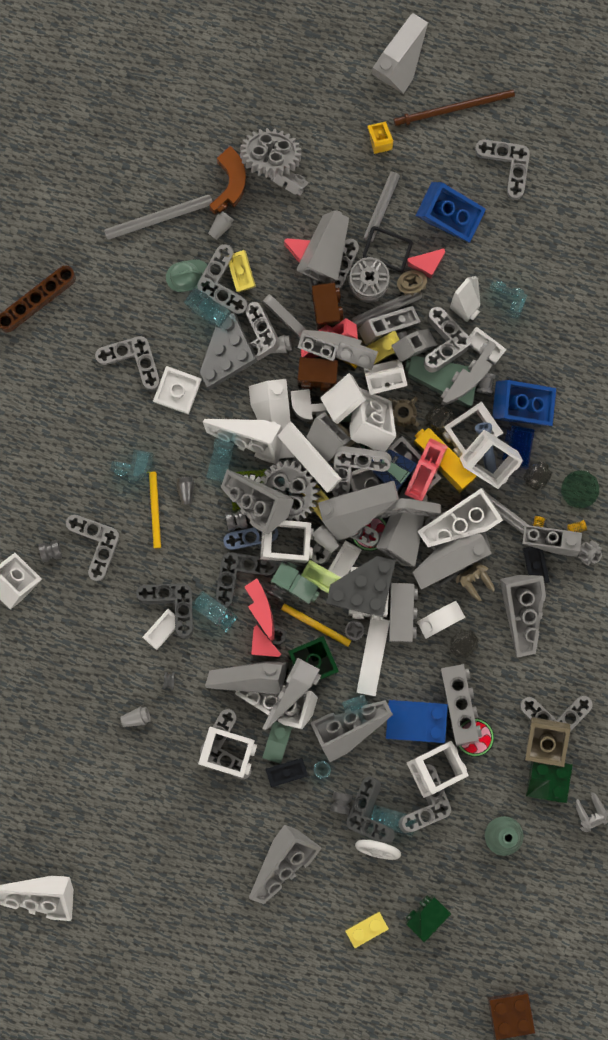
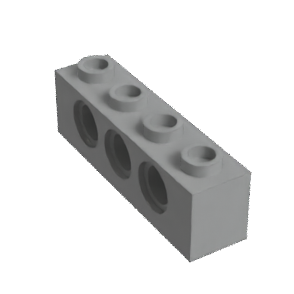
[441,664,482,747]

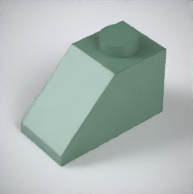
[271,561,299,593]
[289,574,320,605]
[262,722,292,764]

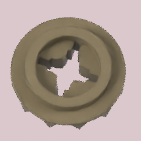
[397,270,428,296]

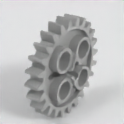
[240,128,301,178]
[260,460,320,522]

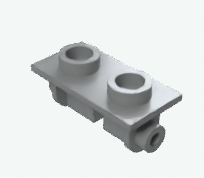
[268,171,309,196]

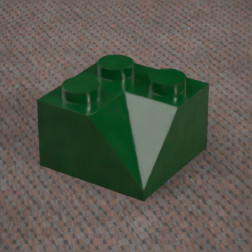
[288,636,339,681]
[526,761,573,803]
[405,895,451,943]

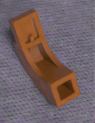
[209,146,246,215]

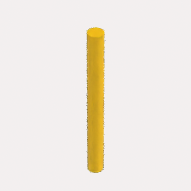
[149,472,161,548]
[281,603,352,647]

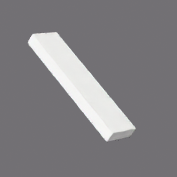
[278,422,341,493]
[356,617,390,696]

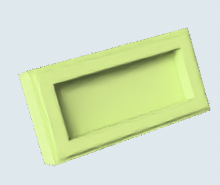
[301,560,341,593]

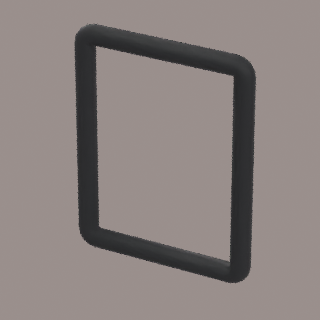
[363,226,413,272]

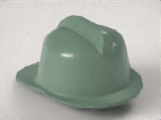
[166,260,209,292]

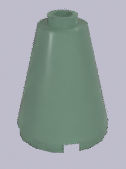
[485,816,524,856]

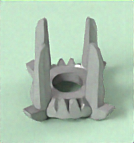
[576,792,608,832]

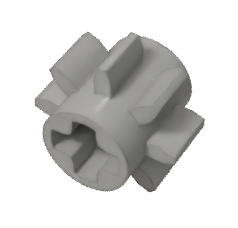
[578,540,602,566]

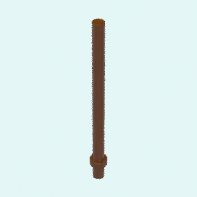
[393,89,515,126]

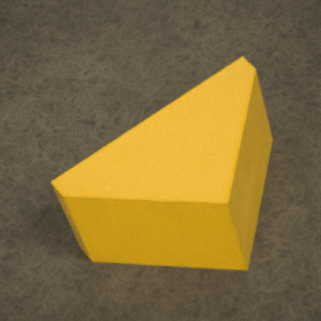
[368,122,393,154]

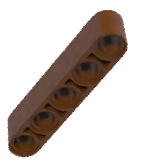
[0,266,76,332]

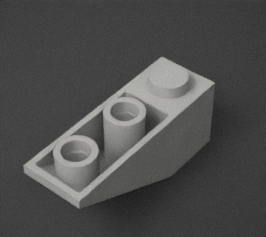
[391,329,437,362]
[522,525,582,557]

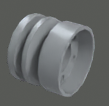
[349,257,390,303]

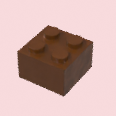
[312,283,343,331]
[298,357,338,392]
[487,991,535,1040]

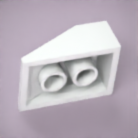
[349,387,396,452]

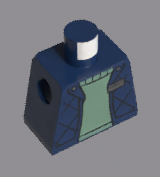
[372,450,417,491]

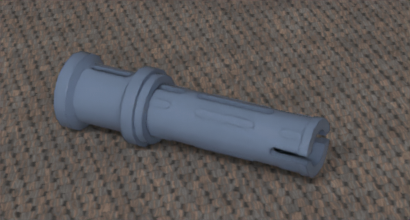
[475,422,497,474]

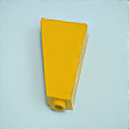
[414,428,477,493]

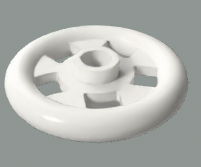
[355,840,401,860]

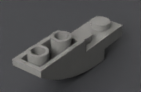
[297,330,378,370]
[441,341,496,406]

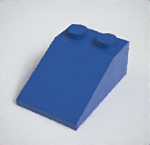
[415,182,486,243]
[492,380,556,426]
[386,700,448,743]

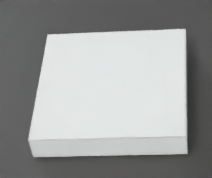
[153,366,202,415]
[321,373,366,424]

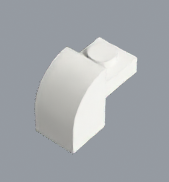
[291,389,328,422]
[417,601,465,639]

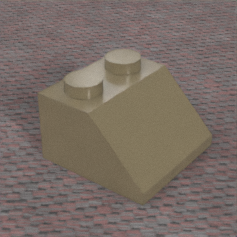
[525,717,571,767]

